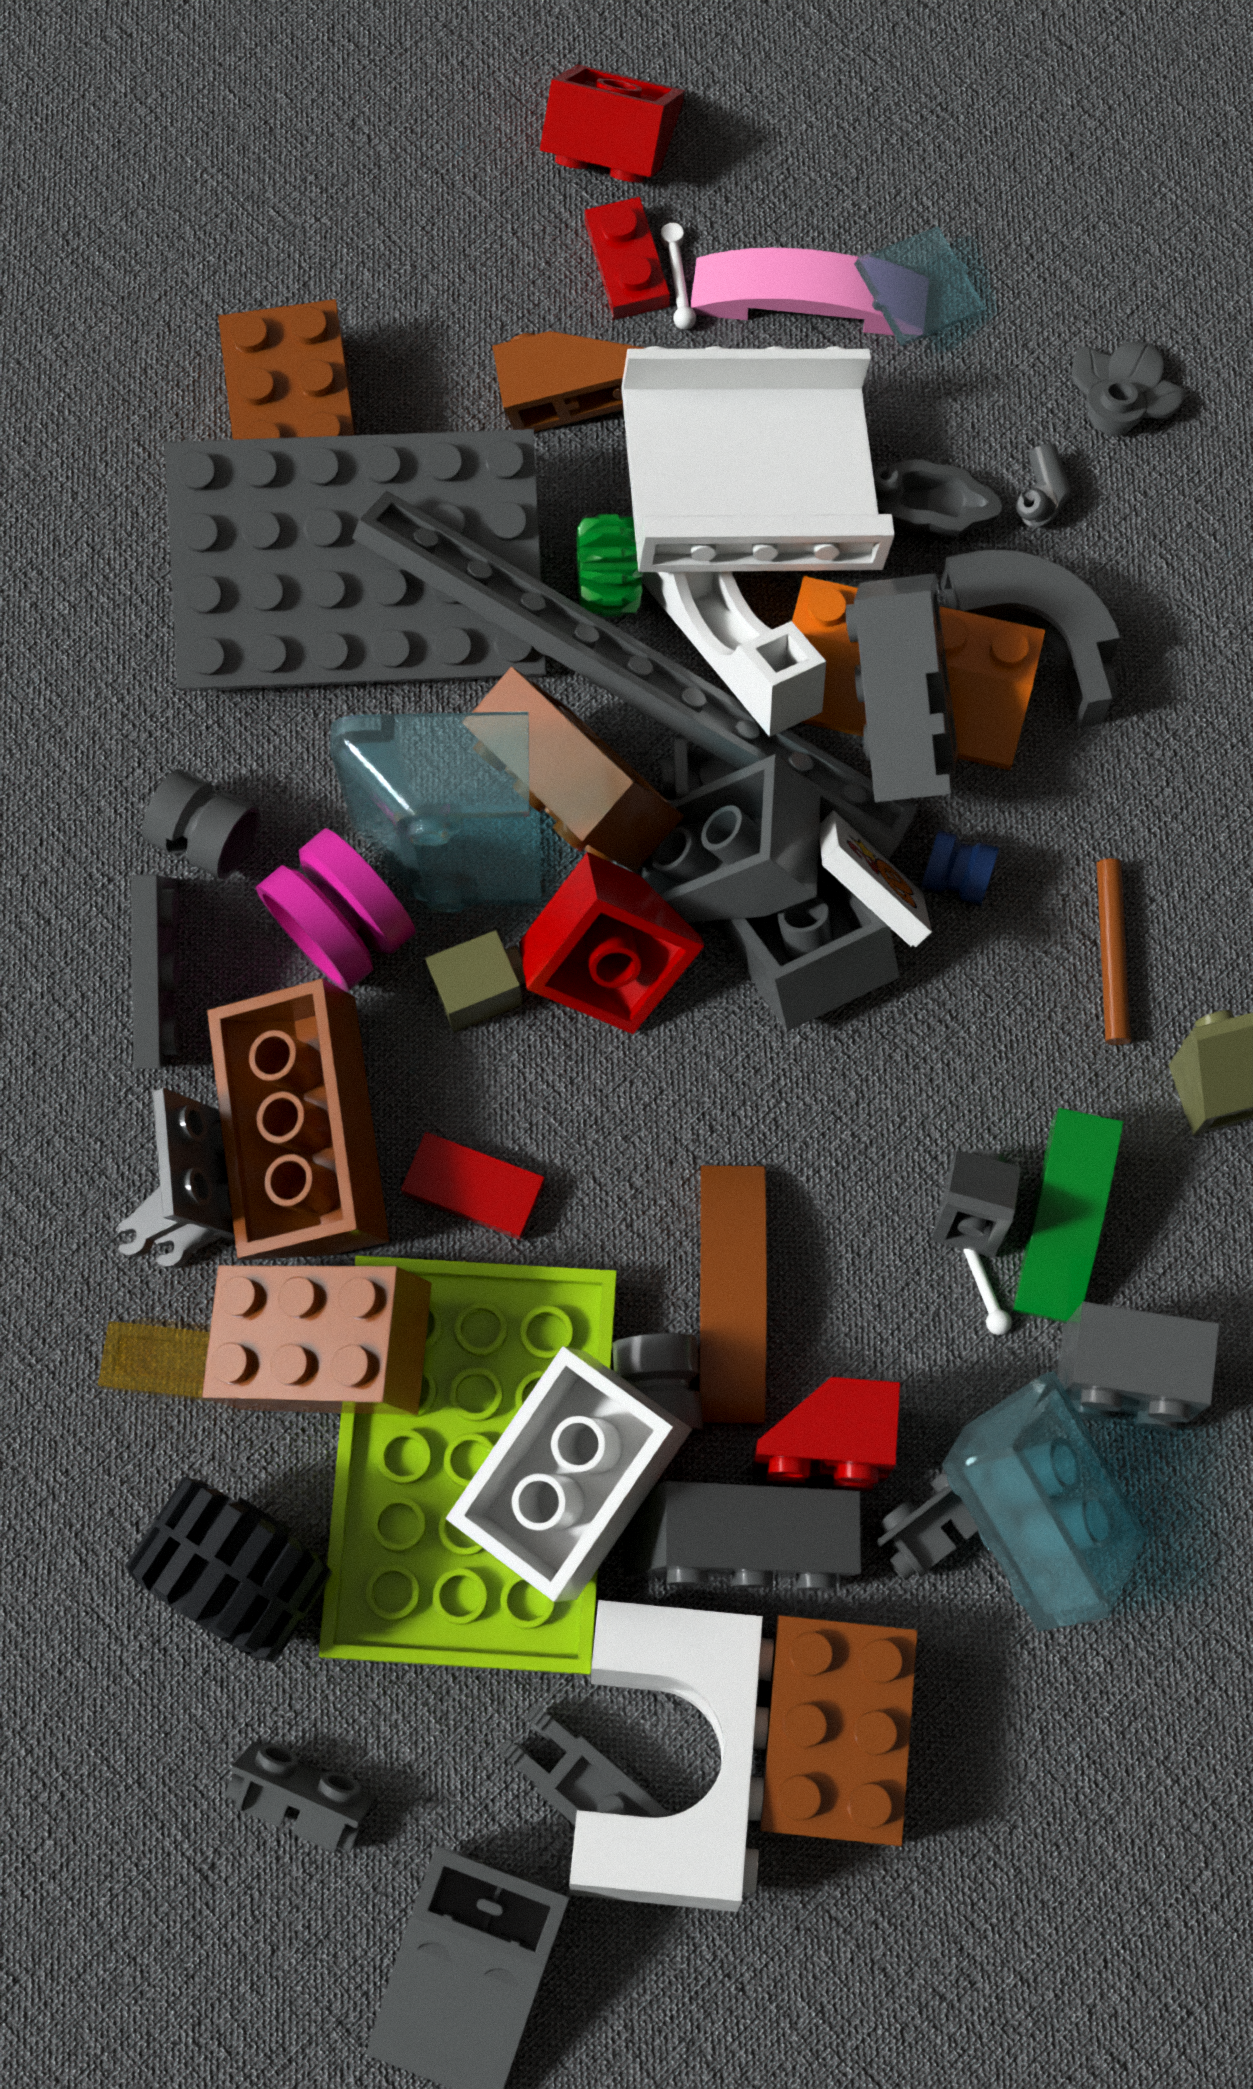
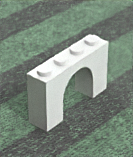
[569,1600,774,1912]

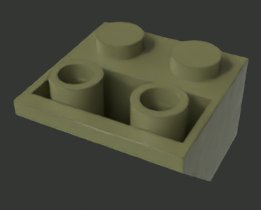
[1168,1010,1253,1136]

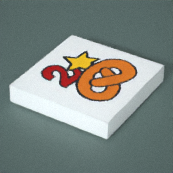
[819,810,932,947]

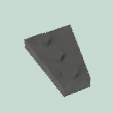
[131,875,181,1069]

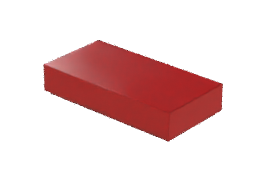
[401,1132,545,1240]

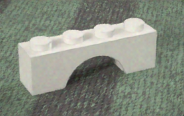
[642,571,826,737]

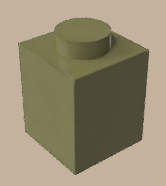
[425,930,526,1033]

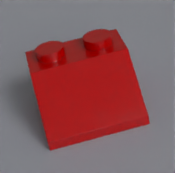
[539,64,686,183]
[519,852,704,1034]

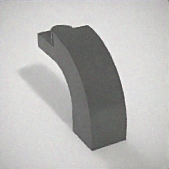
[940,550,1120,728]

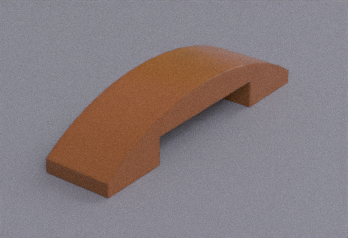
[699,1165,767,1425]

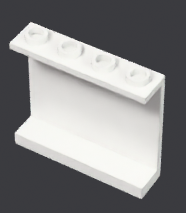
[621,346,895,572]

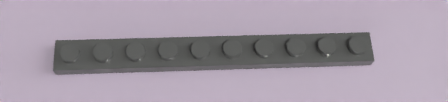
[352,490,918,859]

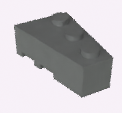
[846,573,959,802]
[624,1481,861,1591]

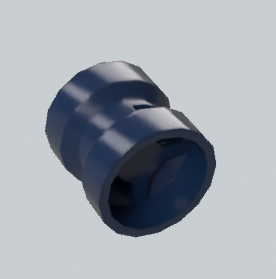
[920,830,999,907]

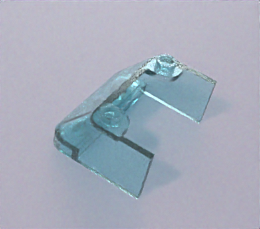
[330,711,541,913]

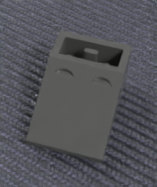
[366,1846,572,2089]

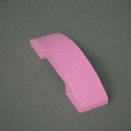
[690,248,927,338]

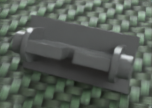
[873,1457,1011,1581]
[225,1741,377,1854]

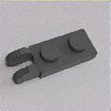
[498,1705,672,1825]

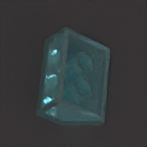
[942,1371,1147,1632]

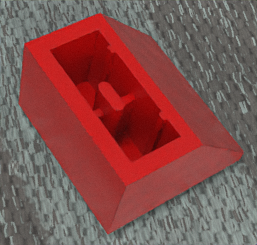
[752,1377,900,1492]

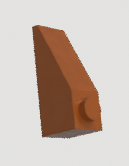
[492,331,645,432]

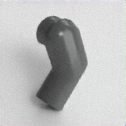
[1016,444,1071,527]

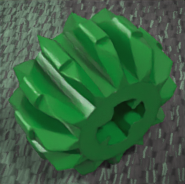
[576,514,643,617]

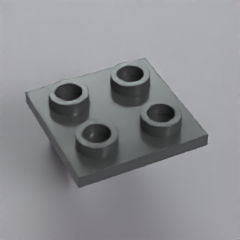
[116,1088,235,1269]

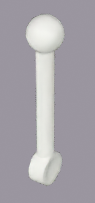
[661,223,696,330]
[963,1249,1012,1335]

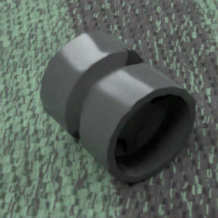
[142,769,260,879]
[612,1333,704,1437]

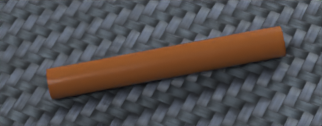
[1096,858,1131,1045]

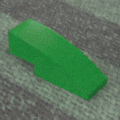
[1012,1108,1123,1323]

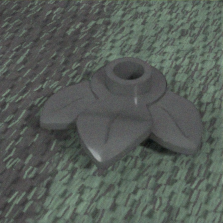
[1071,342,1186,435]

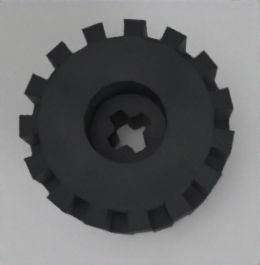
[125,1477,333,1663]

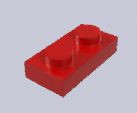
[584,197,670,320]

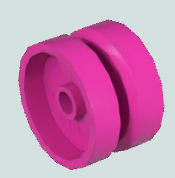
[255,828,416,991]

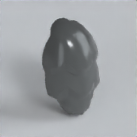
[873,459,1002,538]

